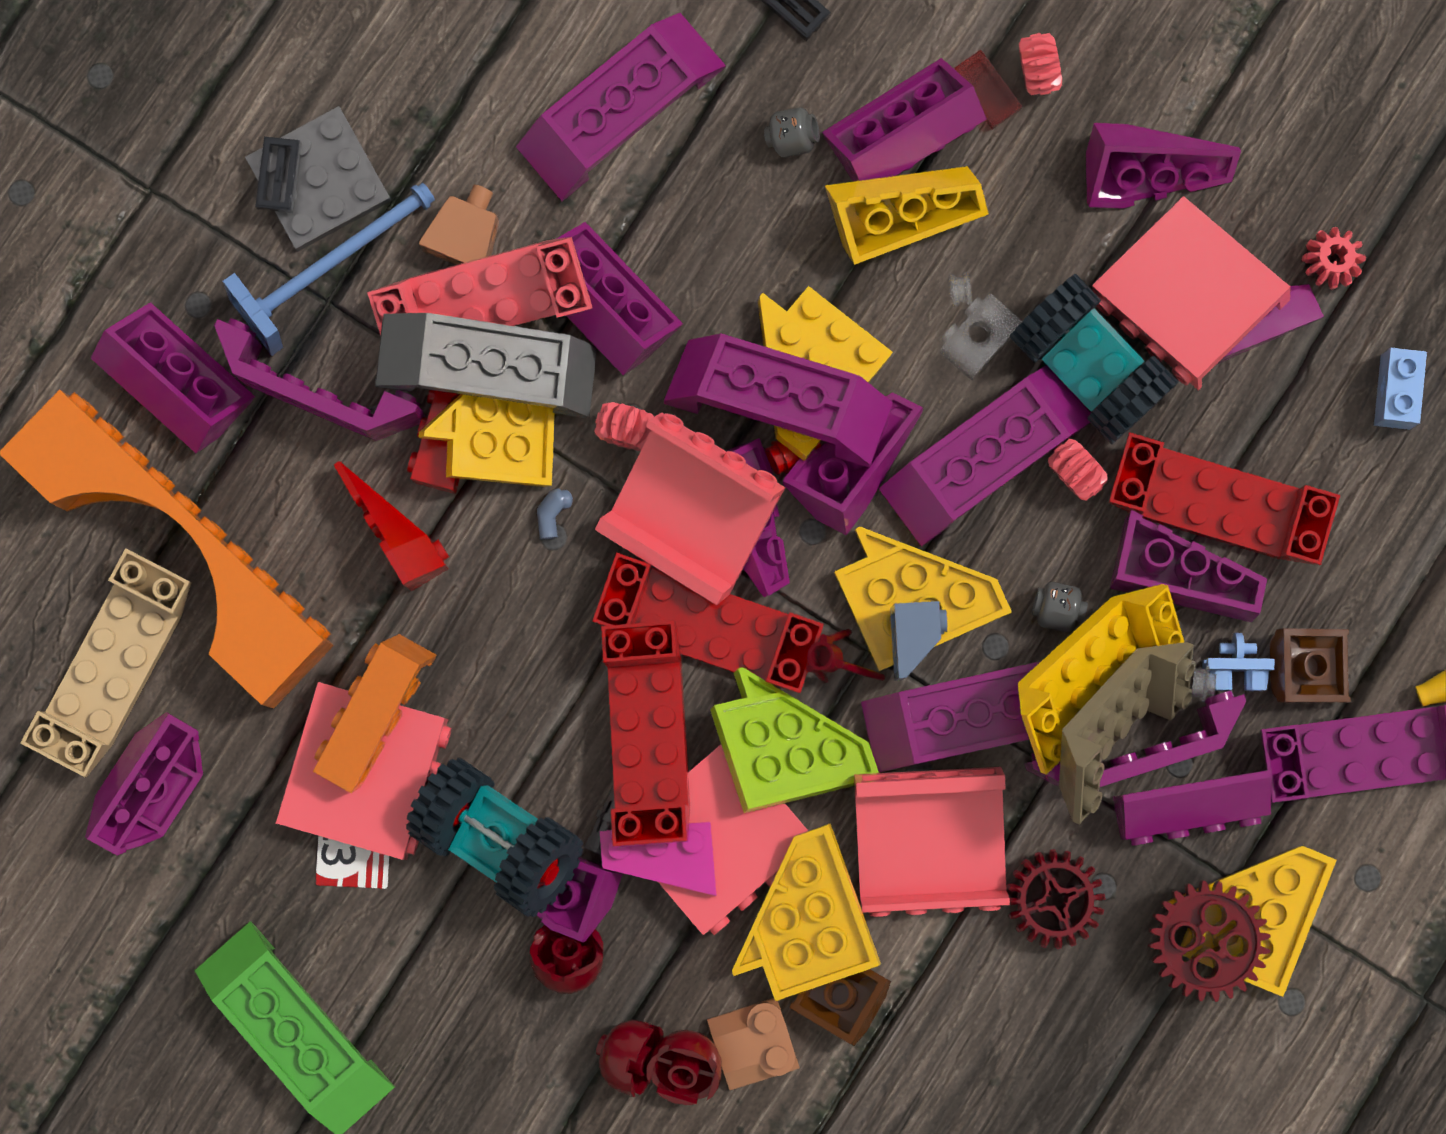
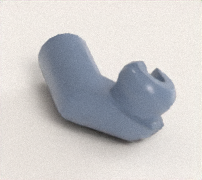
[537,488,573,540]

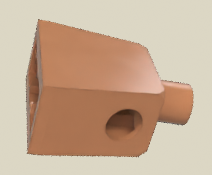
[419,184,499,265]

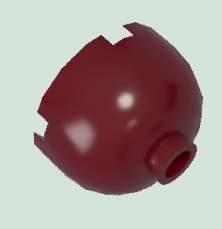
[530,925,604,994]
[596,1020,664,1097]
[647,1030,722,1105]

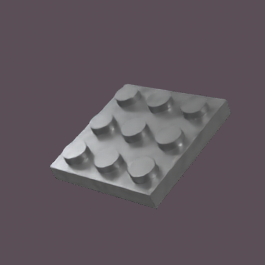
[245,106,392,252]

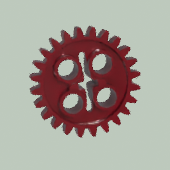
[1148,880,1271,1002]

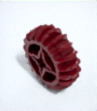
[1006,849,1105,949]

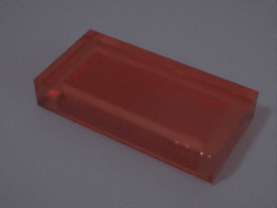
[954,50,1022,130]

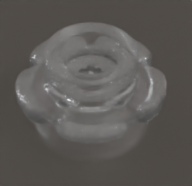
[1191,665,1217,701]

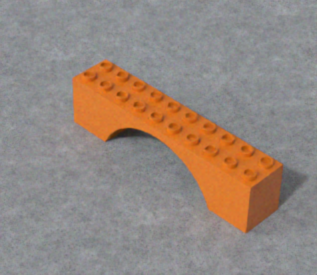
[0,389,334,708]

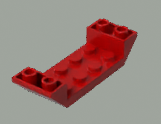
[1108,432,1340,565]
[592,552,824,693]
[601,620,690,847]

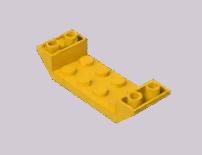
[1018,584,1184,774]

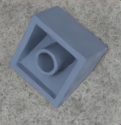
[890,601,947,681]

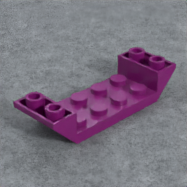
[516,13,726,202]
[214,318,426,441]
[664,333,893,468]
[878,365,1091,547]
[861,661,1041,773]
[1024,690,1246,787]
[1260,705,1446,803]

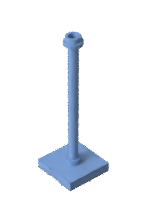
[223,183,435,356]

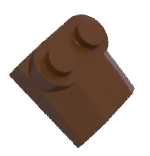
[1270,628,1351,703]
[789,969,891,1046]

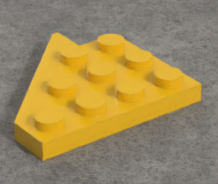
[758,286,893,461]
[419,394,555,487]
[834,527,1012,672]
[732,824,881,1001]
[1162,846,1337,997]

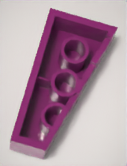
[1109,510,1267,622]

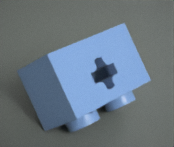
[1374,348,1427,430]

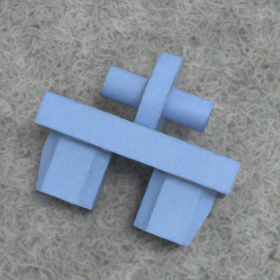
[1202,633,1274,691]

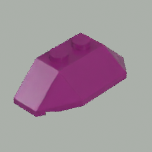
[85,712,203,856]

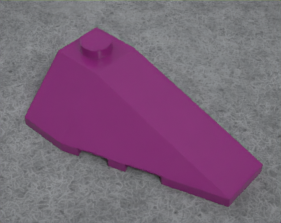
[783,392,923,535]
[726,438,790,597]
[537,857,623,942]

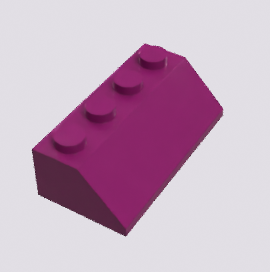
[822,58,987,182]
[556,222,683,375]
[91,302,255,453]
[1113,770,1271,846]

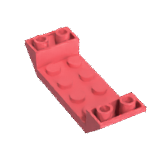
[367,237,593,336]

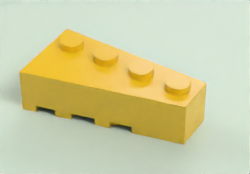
[825,166,989,265]

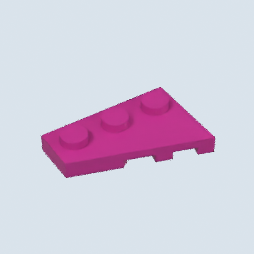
[600,822,717,896]

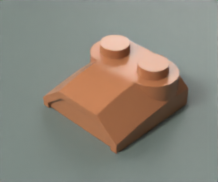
[707,998,800,1090]

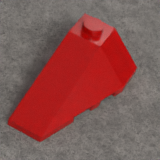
[333,461,449,591]

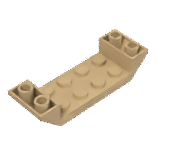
[21,548,191,777]

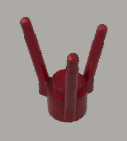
[806,629,885,683]

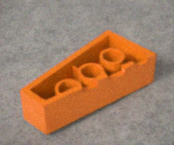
[313,634,437,793]

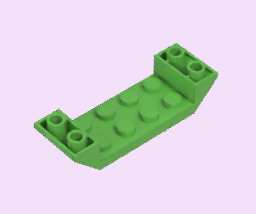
[195,921,395,1134]

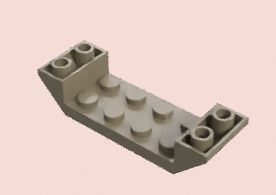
[1059,642,1196,825]

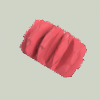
[1019,33,1062,96]
[1302,227,1366,290]
[594,402,654,451]
[1048,439,1108,501]

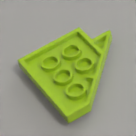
[710,667,879,813]

